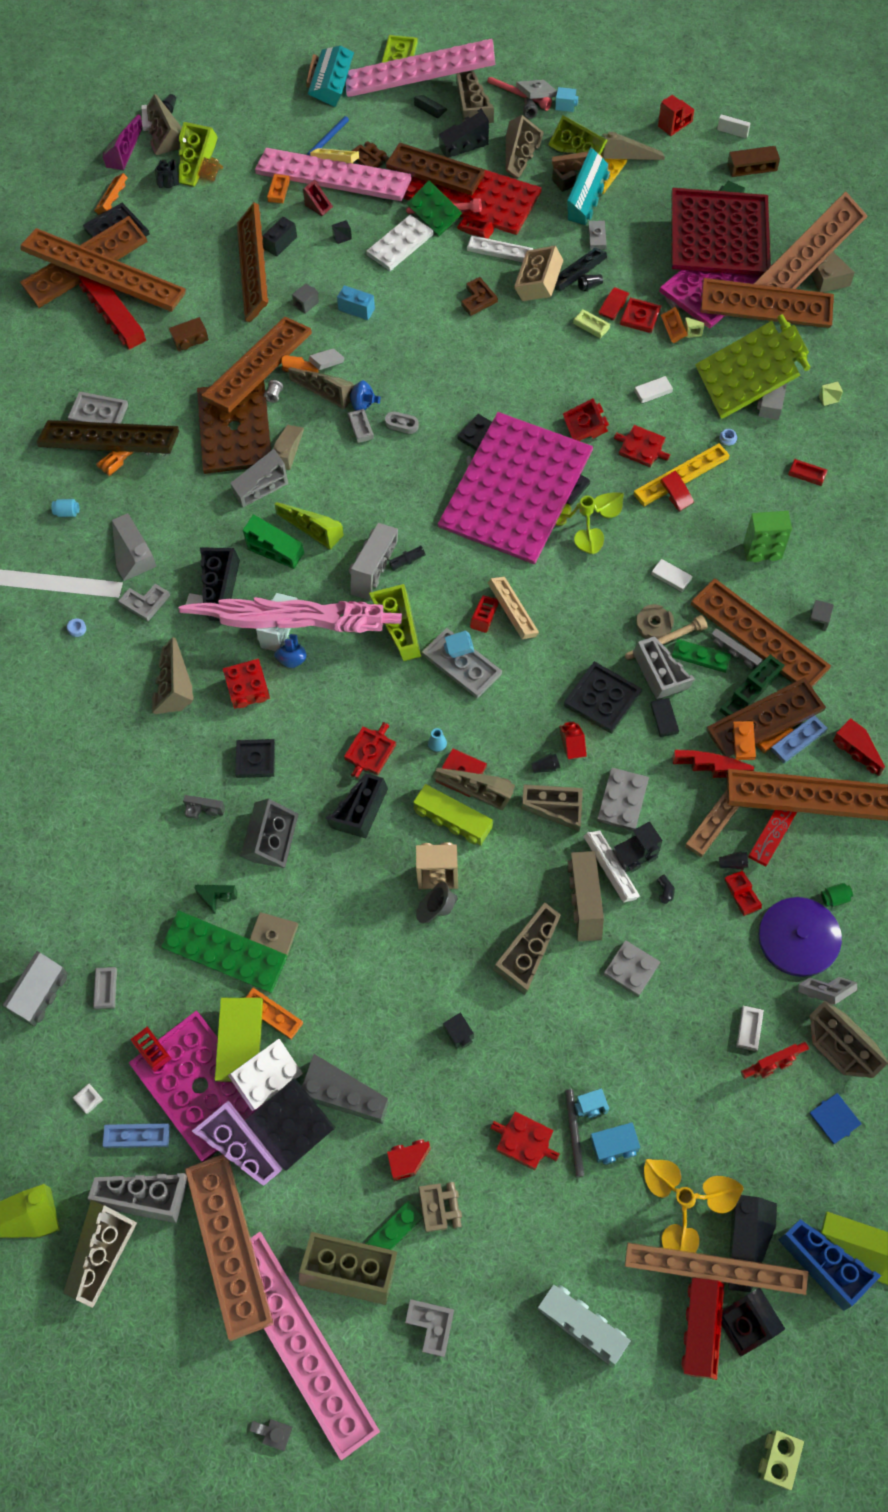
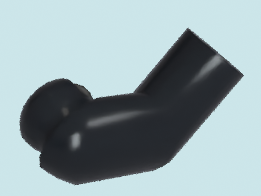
[657,874,675,904]

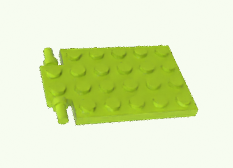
[695,314,811,419]

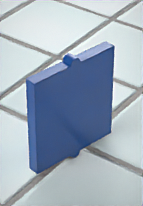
[810,1093,861,1145]

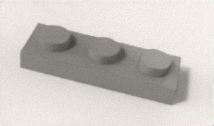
[712,628,762,669]

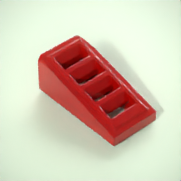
[457,216,494,239]
[470,595,499,633]
[130,1026,172,1072]

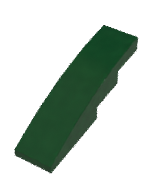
[719,654,785,717]

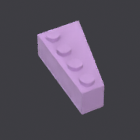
[192,1101,282,1186]

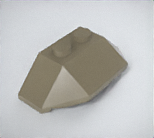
[810,1001,888,1078]

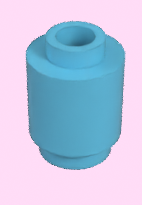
[52,499,80,517]

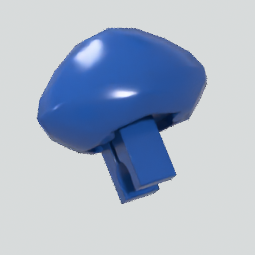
[350,380,381,411]
[274,634,307,668]

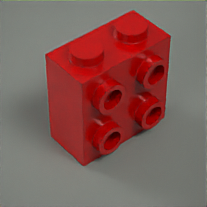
[223,658,270,709]

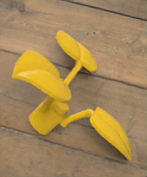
[644,1159,744,1253]

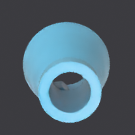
[428,728,447,752]

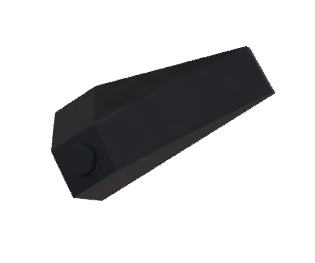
[728,1195,777,1293]

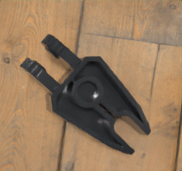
[155,159,179,188]

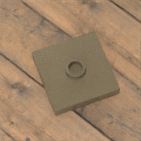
[250,912,298,955]

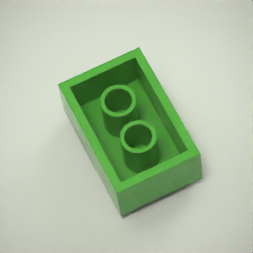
[743,511,792,562]

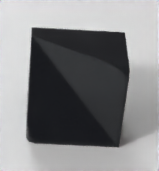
[332,220,352,244]

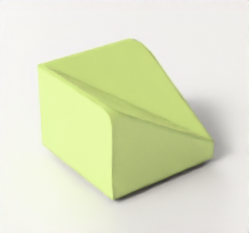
[684,318,704,338]
[819,382,843,406]

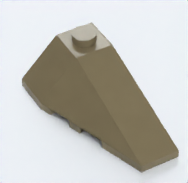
[147,94,182,155]
[506,115,544,179]
[152,637,193,714]

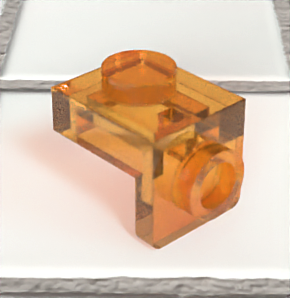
[198,157,223,182]

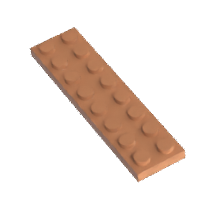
[754,191,868,289]
[185,1155,274,1341]

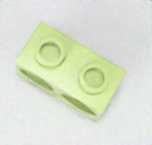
[758,1430,804,1490]

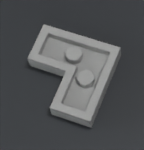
[118,584,170,622]
[798,977,857,1004]
[405,1299,454,1357]

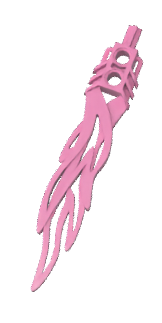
[179,597,402,633]

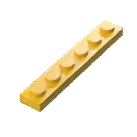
[633,443,730,507]

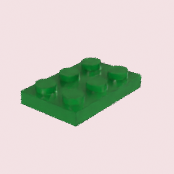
[407,181,462,236]

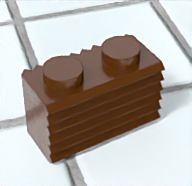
[169,317,209,351]

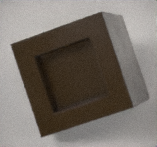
[552,168,576,192]

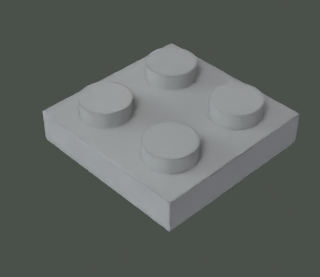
[604,940,660,997]

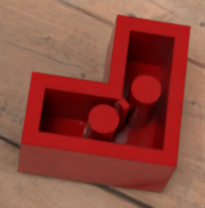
[658,94,695,136]

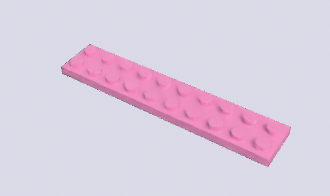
[346,39,495,97]
[255,148,412,201]
[251,1232,380,1461]

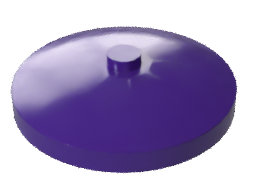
[758,897,842,977]

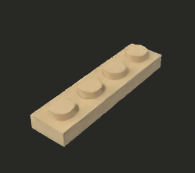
[488,577,539,639]

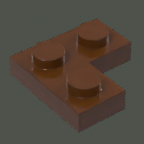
[461,277,498,316]

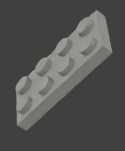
[422,628,502,699]

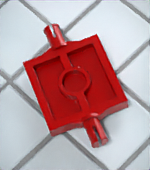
[614,425,671,468]
[344,722,396,779]
[740,1041,809,1079]
[490,1111,560,1171]

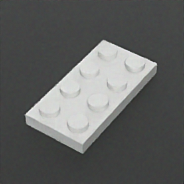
[366,215,434,271]

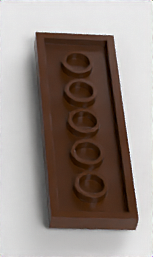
[386,142,485,196]
[706,677,826,758]

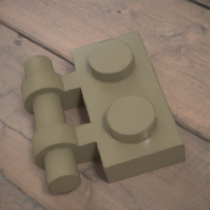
[418,1182,462,1233]

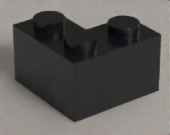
[613,821,663,872]

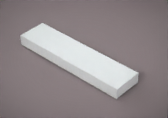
[467,235,533,262]
[583,831,640,902]

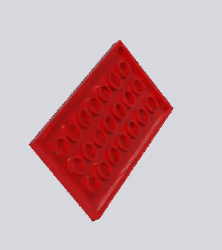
[403,170,542,235]

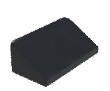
[414,95,447,119]

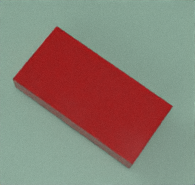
[788,459,828,486]

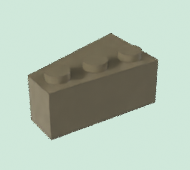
[811,252,855,292]
[522,785,583,832]

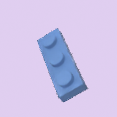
[771,716,828,763]
[103,1124,170,1148]

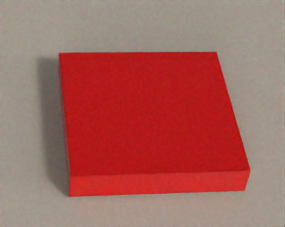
[620,297,661,334]

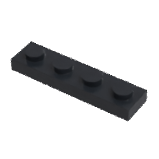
[554,247,607,291]

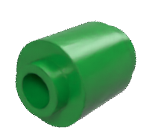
[821,883,853,907]

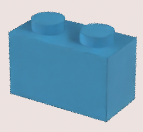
[337,285,375,320]
[590,1122,641,1165]

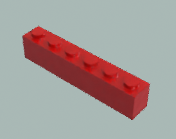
[79,275,146,350]

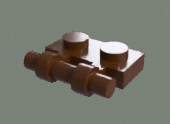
[352,141,390,168]

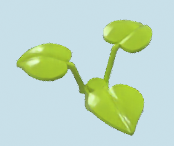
[555,492,624,554]

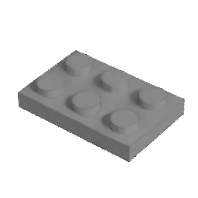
[68,392,128,423]
[597,768,649,831]

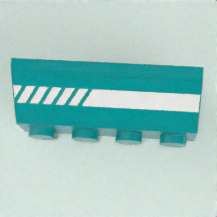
[308,46,354,107]
[567,148,610,225]

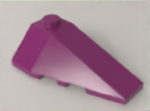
[102,115,143,171]

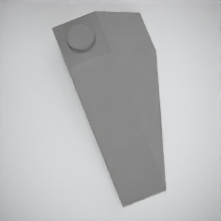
[112,513,157,581]

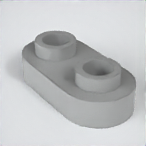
[385,412,419,434]

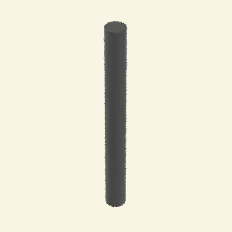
[565,1089,584,1177]

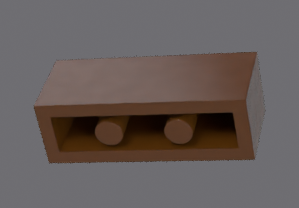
[727,146,780,177]

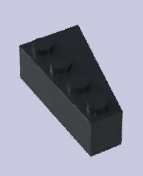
[200,547,240,621]

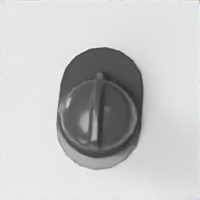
[416,882,458,923]

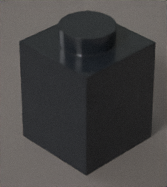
[443,1012,474,1049]

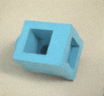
[574,1088,609,1118]

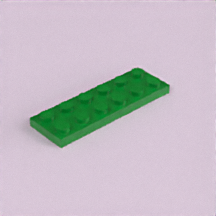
[161,910,288,993]

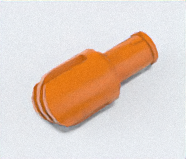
[282,355,319,373]
[96,451,134,476]

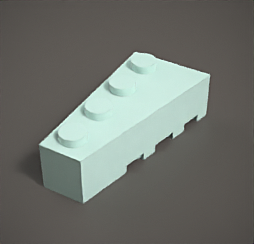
[537,1285,631,1367]

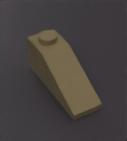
[273,425,304,470]

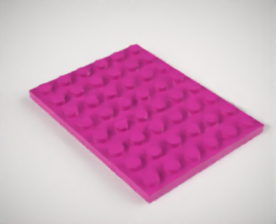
[438,412,593,565]

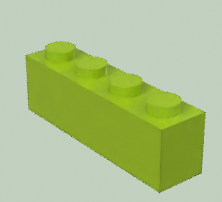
[413,784,493,846]

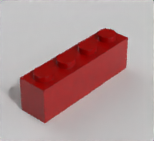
[682,1278,724,1380]

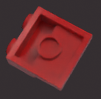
[562,398,609,441]

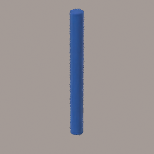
[307,116,349,156]

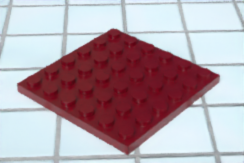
[671,188,771,276]

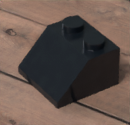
[262,217,297,257]
[721,1288,785,1357]

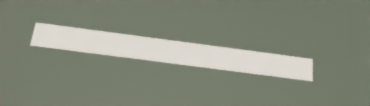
[0,570,123,598]

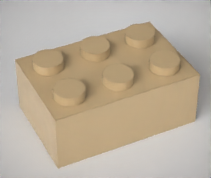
[514,246,563,301]
[416,842,458,889]

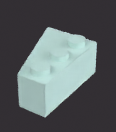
[256,593,298,651]

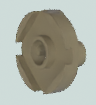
[636,604,674,639]

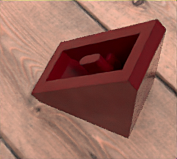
[303,179,333,216]

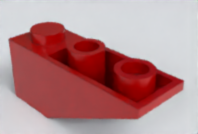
[833,718,885,776]

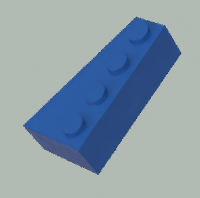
[778,1219,881,1311]

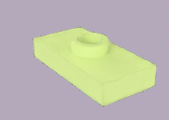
[573,310,610,339]

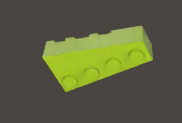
[369,584,421,661]

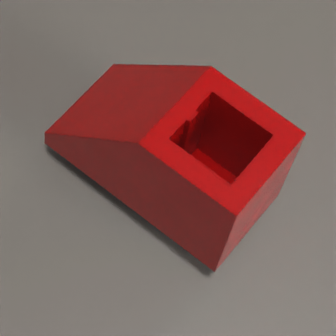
[559,722,587,759]
[387,1139,431,1181]

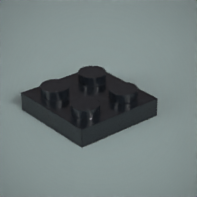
[235,739,275,778]

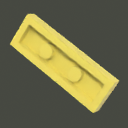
[310,148,359,163]

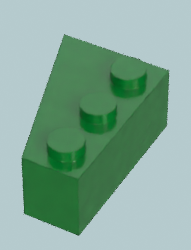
[243,514,304,569]

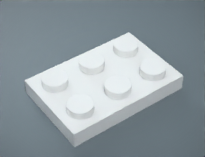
[228,1039,303,1111]

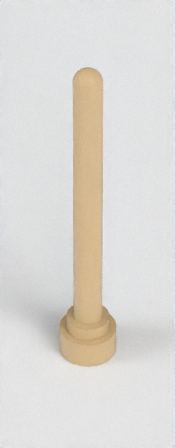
[625,615,707,660]

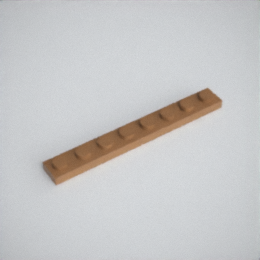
[625,1242,808,1295]

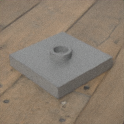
[516,80,557,99]

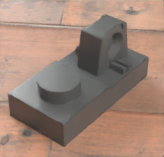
[183,795,225,819]

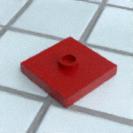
[435,748,487,797]

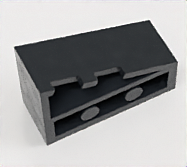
[439,108,489,158]
[326,773,388,839]

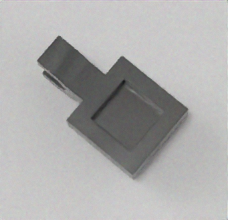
[249,1419,293,1451]

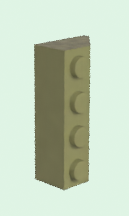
[299,1232,397,1305]

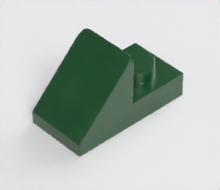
[194,885,237,914]

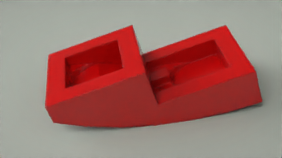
[599,287,629,320]
[660,471,694,512]
[725,870,762,916]

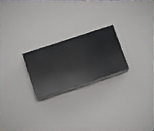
[650,698,679,737]

